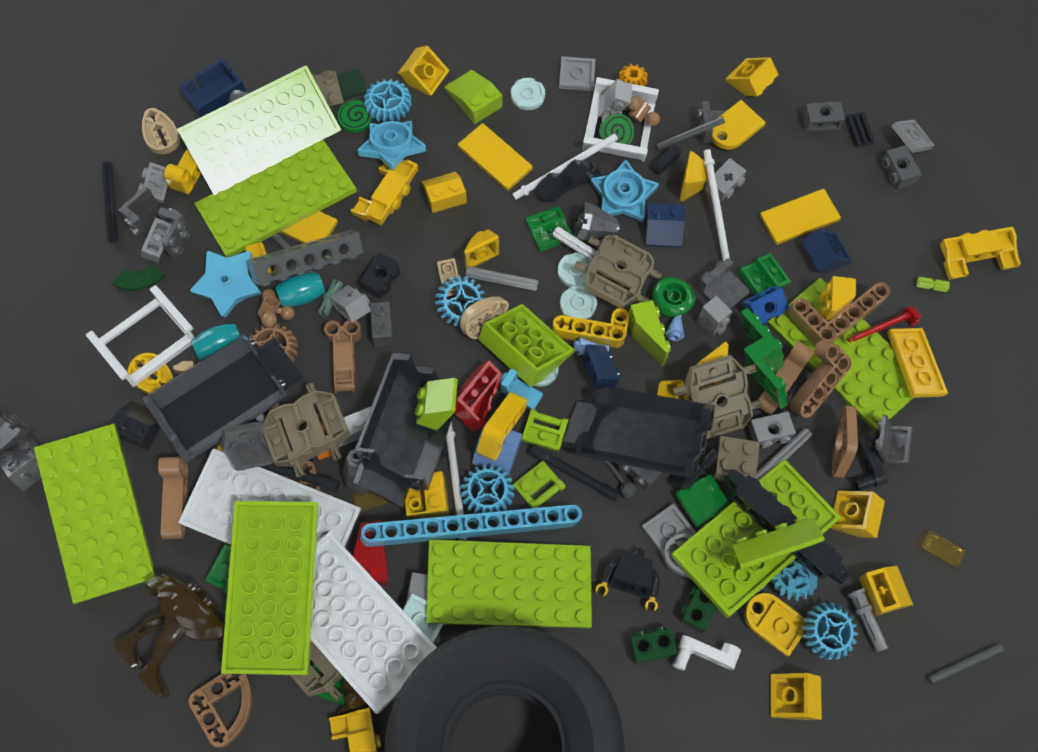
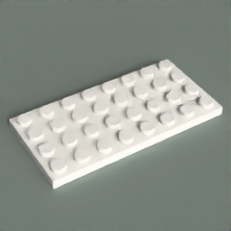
[178,448,361,548]
[311,532,437,714]

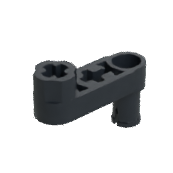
[853,429,887,491]

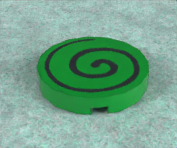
[338,100,373,133]
[599,114,634,145]

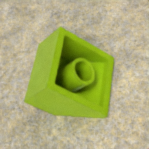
[415,378,458,430]

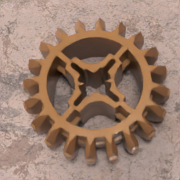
[249,324,298,362]

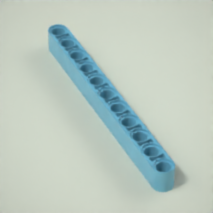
[361,505,582,547]

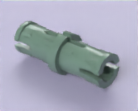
[317,279,343,317]

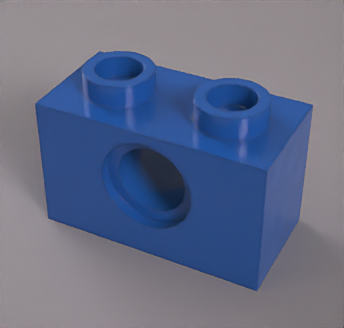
[742,286,789,324]

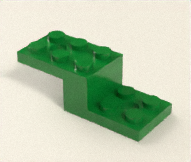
[741,308,788,409]

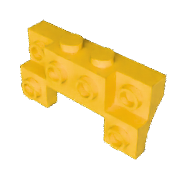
[350,160,418,226]
[940,227,1021,280]
[329,708,382,752]

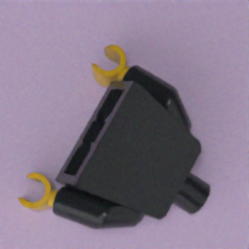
[596,548,660,611]

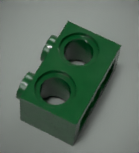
[680,586,717,634]
[629,626,678,665]

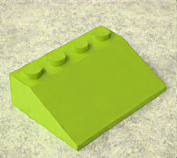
[478,304,575,387]
[733,516,825,569]

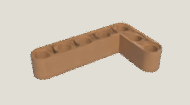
[788,282,890,344]

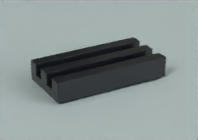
[846,112,875,147]

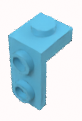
[500,368,543,409]

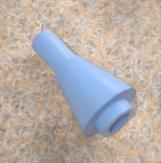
[666,315,684,341]
[573,337,609,356]

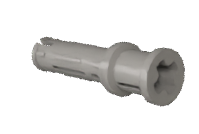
[847,588,889,652]

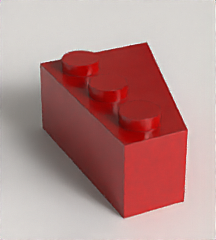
[454,360,502,432]
[353,520,390,586]

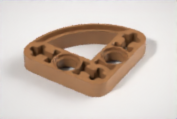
[832,405,858,478]
[188,674,253,748]

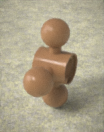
[624,96,660,126]
[258,289,295,327]

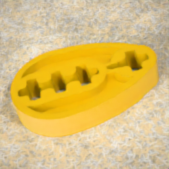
[128,353,174,394]

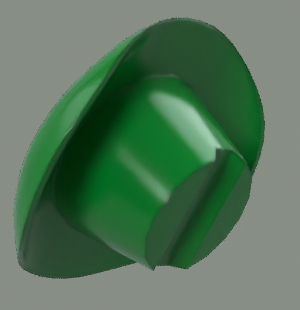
[652,277,695,317]

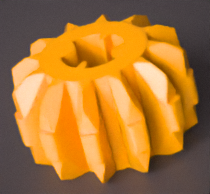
[618,63,648,87]

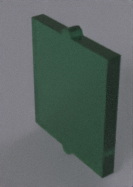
[337,69,367,100]

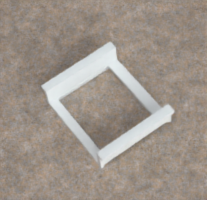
[582,77,659,162]
[86,285,194,388]

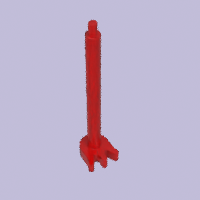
[847,306,922,342]

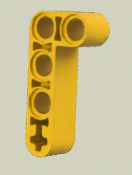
[164,148,201,194]
[552,308,629,348]
[477,392,528,461]

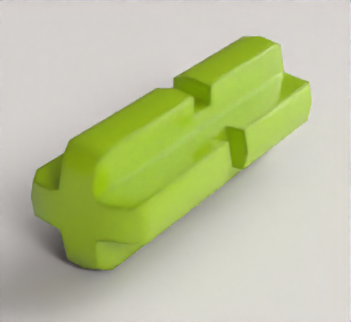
[916,277,950,292]

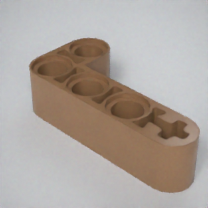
[789,340,852,418]
[759,341,815,416]
[158,457,188,540]

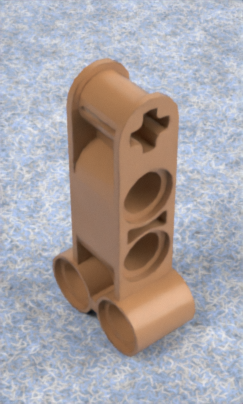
[324,320,362,394]

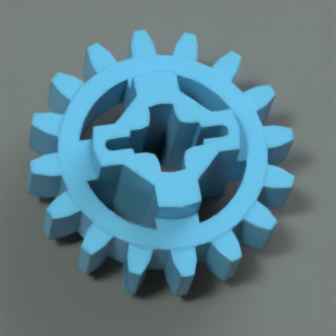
[772,559,818,601]

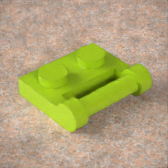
[522,409,569,452]
[513,461,566,508]

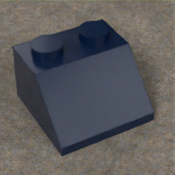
[645,203,685,248]
[802,228,852,273]
[583,344,621,389]

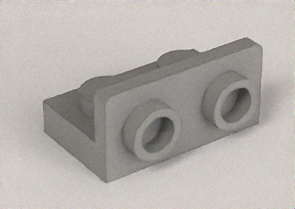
[137,162,168,203]

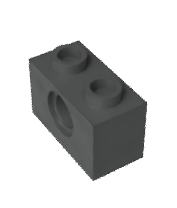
[803,101,845,132]
[882,145,922,189]
[370,302,394,347]

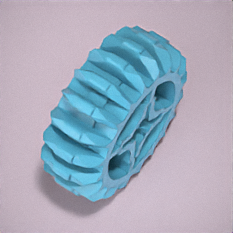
[364,78,412,122]
[435,276,485,326]
[461,465,514,514]
[801,602,858,660]

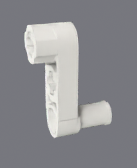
[672,635,741,671]

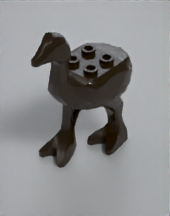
[112,574,225,699]

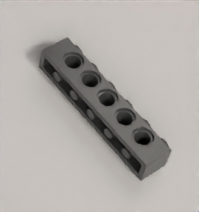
[247,229,363,286]

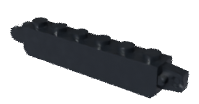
[724,469,851,585]

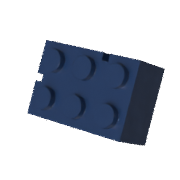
[178,58,246,118]

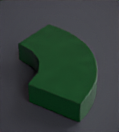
[112,264,166,291]

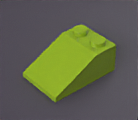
[444,70,502,124]

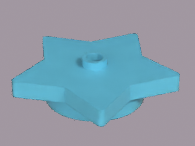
[358,120,426,170]
[590,160,659,222]
[190,251,261,318]

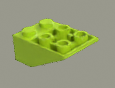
[628,300,671,367]

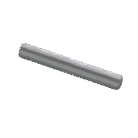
[466,266,538,291]
[756,428,812,481]

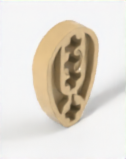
[142,108,180,154]
[460,297,509,339]

